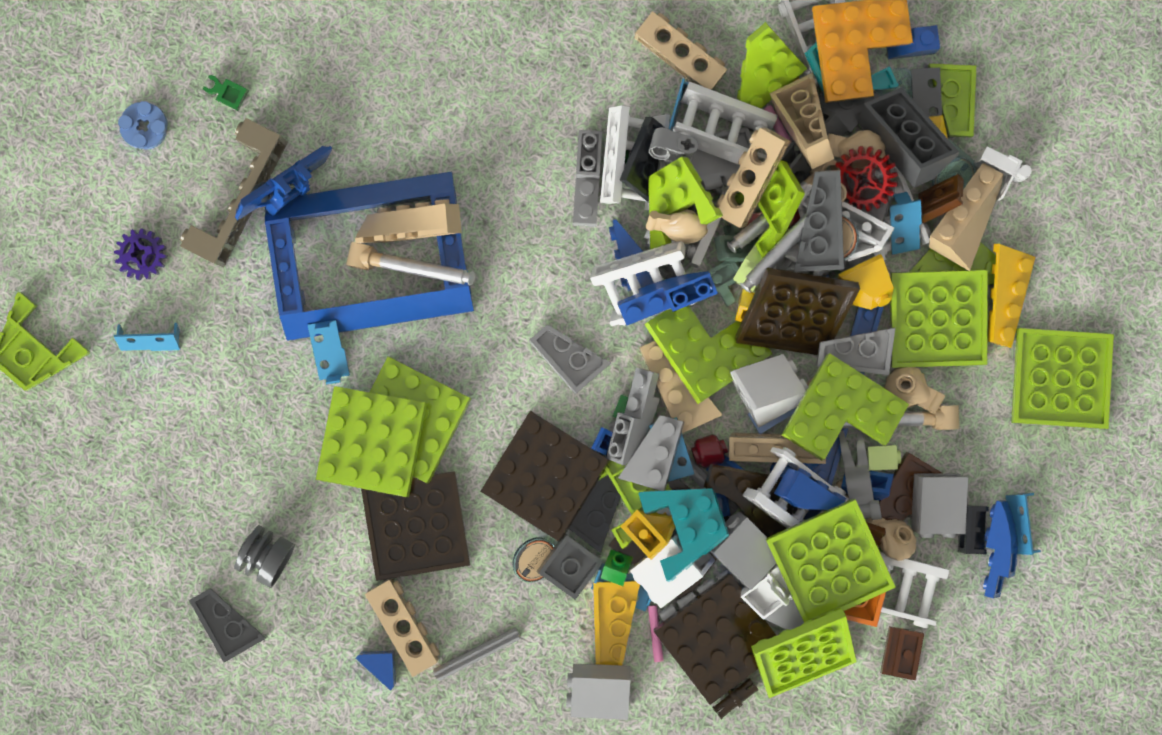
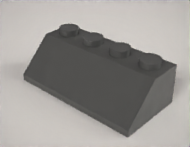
[858,87,959,188]

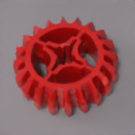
[835,146,898,212]

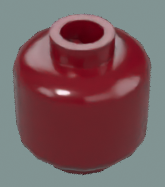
[691,434,728,468]

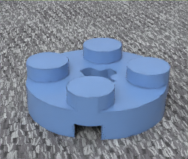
[118,101,168,150]

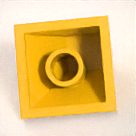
[838,254,894,310]

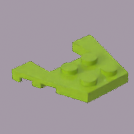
[649,157,723,249]
[735,160,805,258]
[0,292,90,391]
[598,460,672,549]

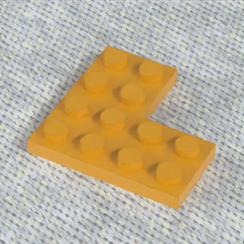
[812,0,913,103]

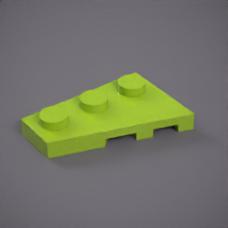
[928,63,976,138]

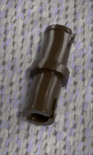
[712,678,759,720]

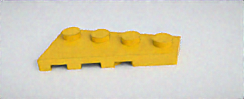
[988,244,1035,348]
[593,581,640,666]

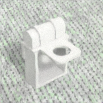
[973,146,1032,201]
[741,563,793,620]

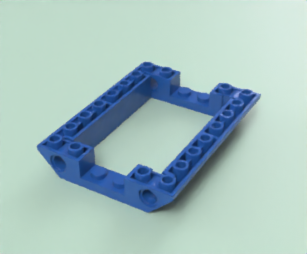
[265,171,474,341]

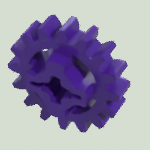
[114,228,168,280]

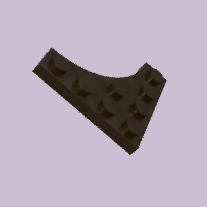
[704,464,795,538]

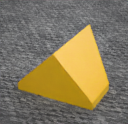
[620,509,675,560]

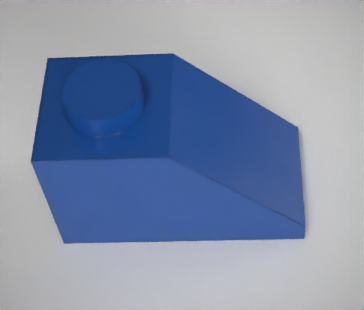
[887,25,940,60]

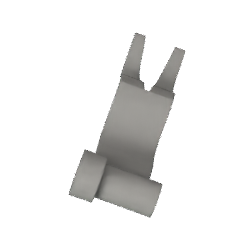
[839,430,882,520]

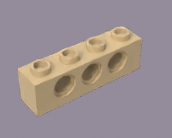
[634,11,727,90]
[716,127,791,228]
[365,578,440,677]

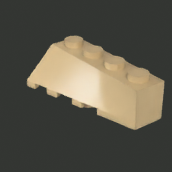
[770,72,834,169]
[929,163,1003,271]
[355,200,462,243]

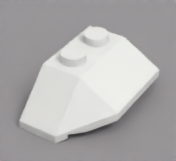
[798,184,894,262]

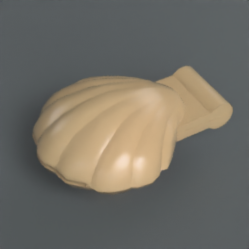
[828,130,885,175]
[646,210,708,244]
[884,367,945,414]
[865,518,917,561]

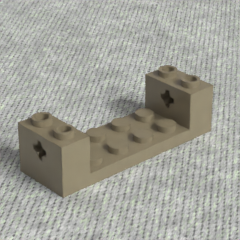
[180,118,288,268]

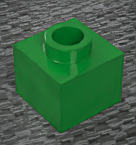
[601,550,633,586]

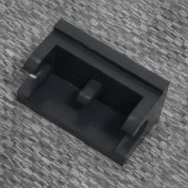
[958,505,989,555]

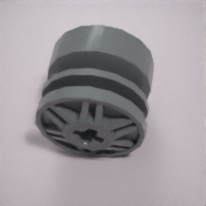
[234,525,295,588]

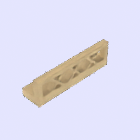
[729,433,826,464]

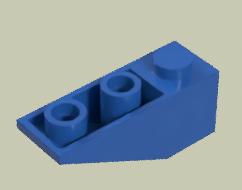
[609,220,654,291]
[774,468,846,510]

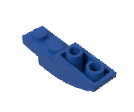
[617,271,718,326]
[983,500,1018,599]

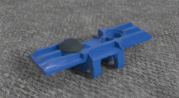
[235,146,332,221]

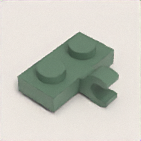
[714,223,758,262]
[702,261,739,307]

